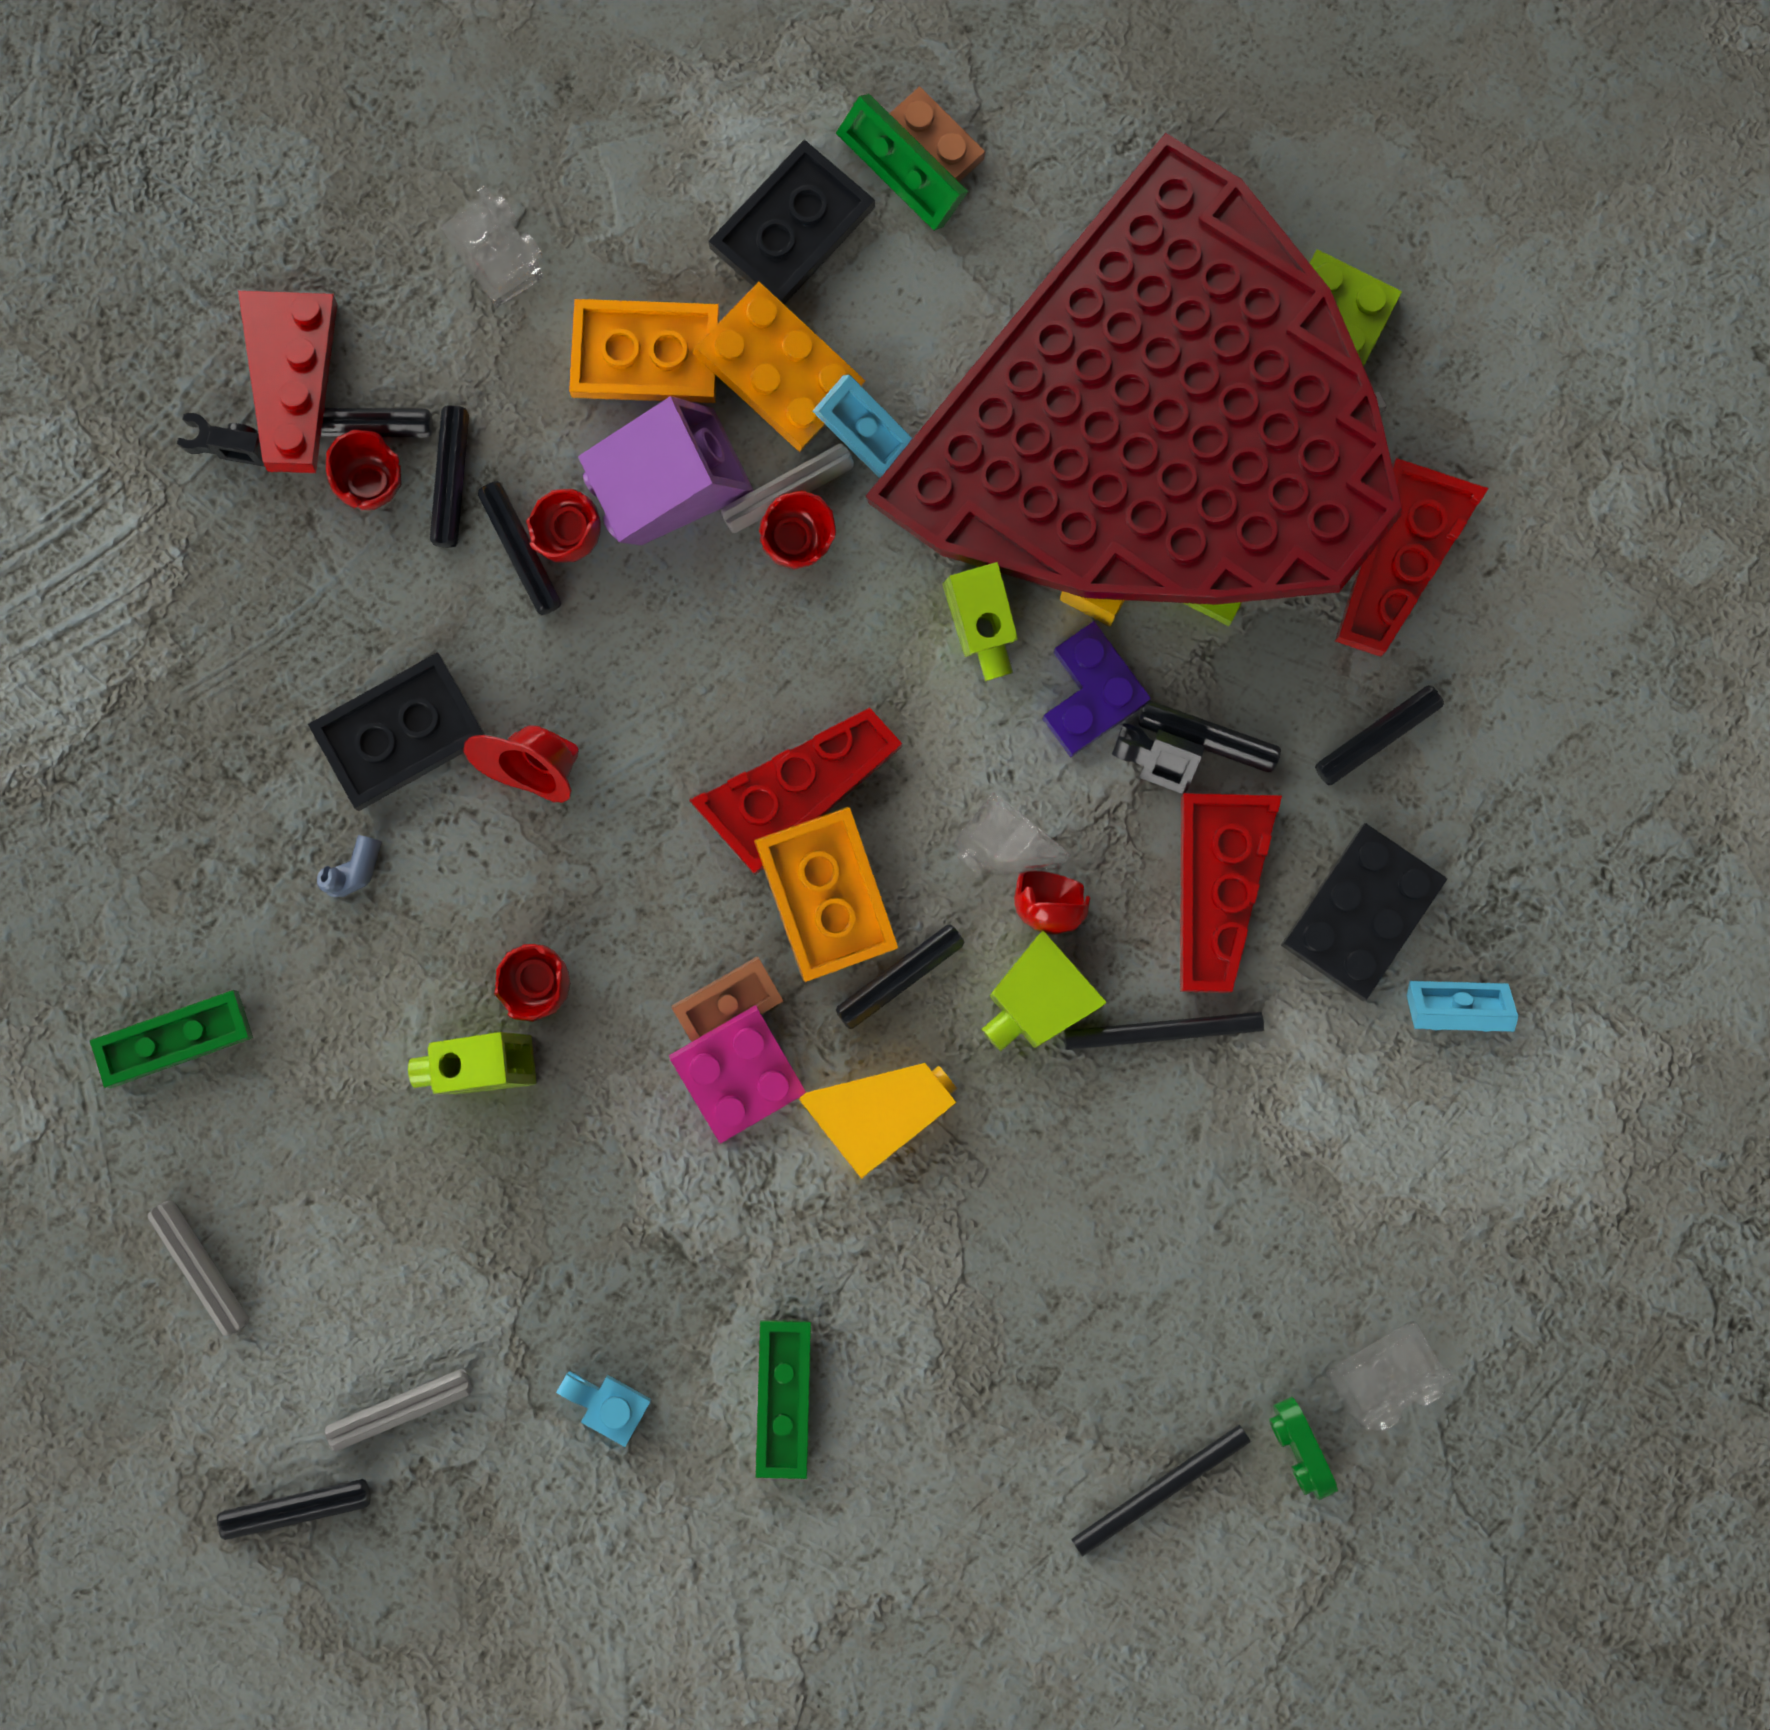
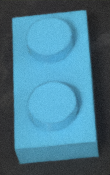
[812,375,913,478]
[1406,981,1518,1032]

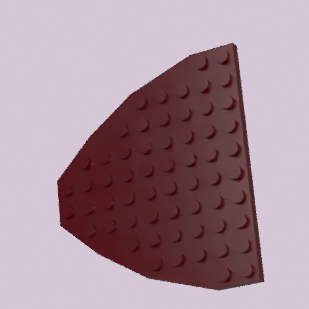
[865,133,1402,605]

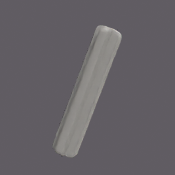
[721,444,854,533]
[148,1201,249,1336]
[325,1369,473,1451]

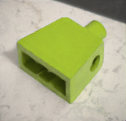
[942,562,1018,681]
[981,931,1107,1052]
[408,1032,537,1094]

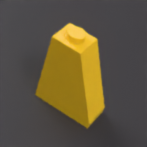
[798,1063,957,1179]

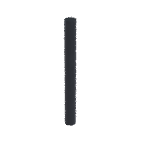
[1064,1012,1264,1050]
[1071,1425,1251,1557]

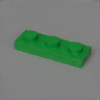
[836,93,969,231]
[89,990,253,1088]
[756,1320,811,1479]

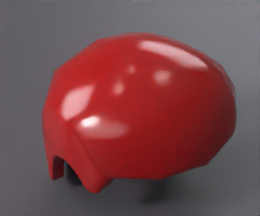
[326,430,402,510]
[526,489,601,562]
[759,490,836,570]
[1014,870,1091,935]
[494,944,571,1022]

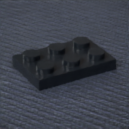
[708,139,875,305]
[308,652,485,811]
[1281,823,1448,1001]

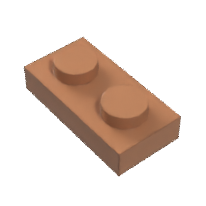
[889,86,985,182]
[671,956,783,1042]

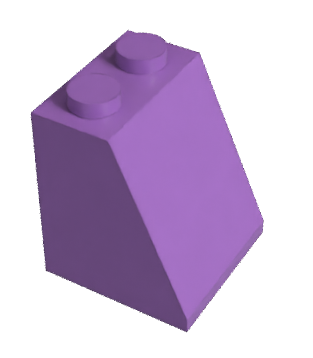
[578,396,754,545]

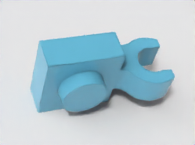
[556,1371,651,1447]

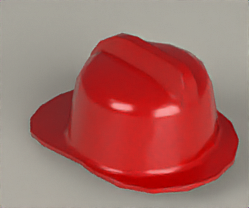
[463,725,579,803]

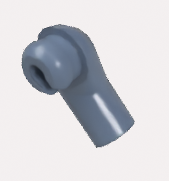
[317,835,382,897]

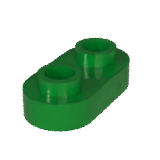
[1269,1396,1338,1501]

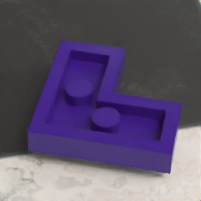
[1042,621,1151,758]

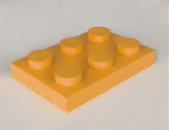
[693,282,866,452]
[569,299,720,403]
[754,807,898,982]

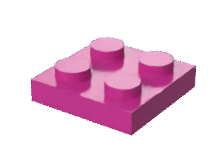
[669,1005,806,1144]

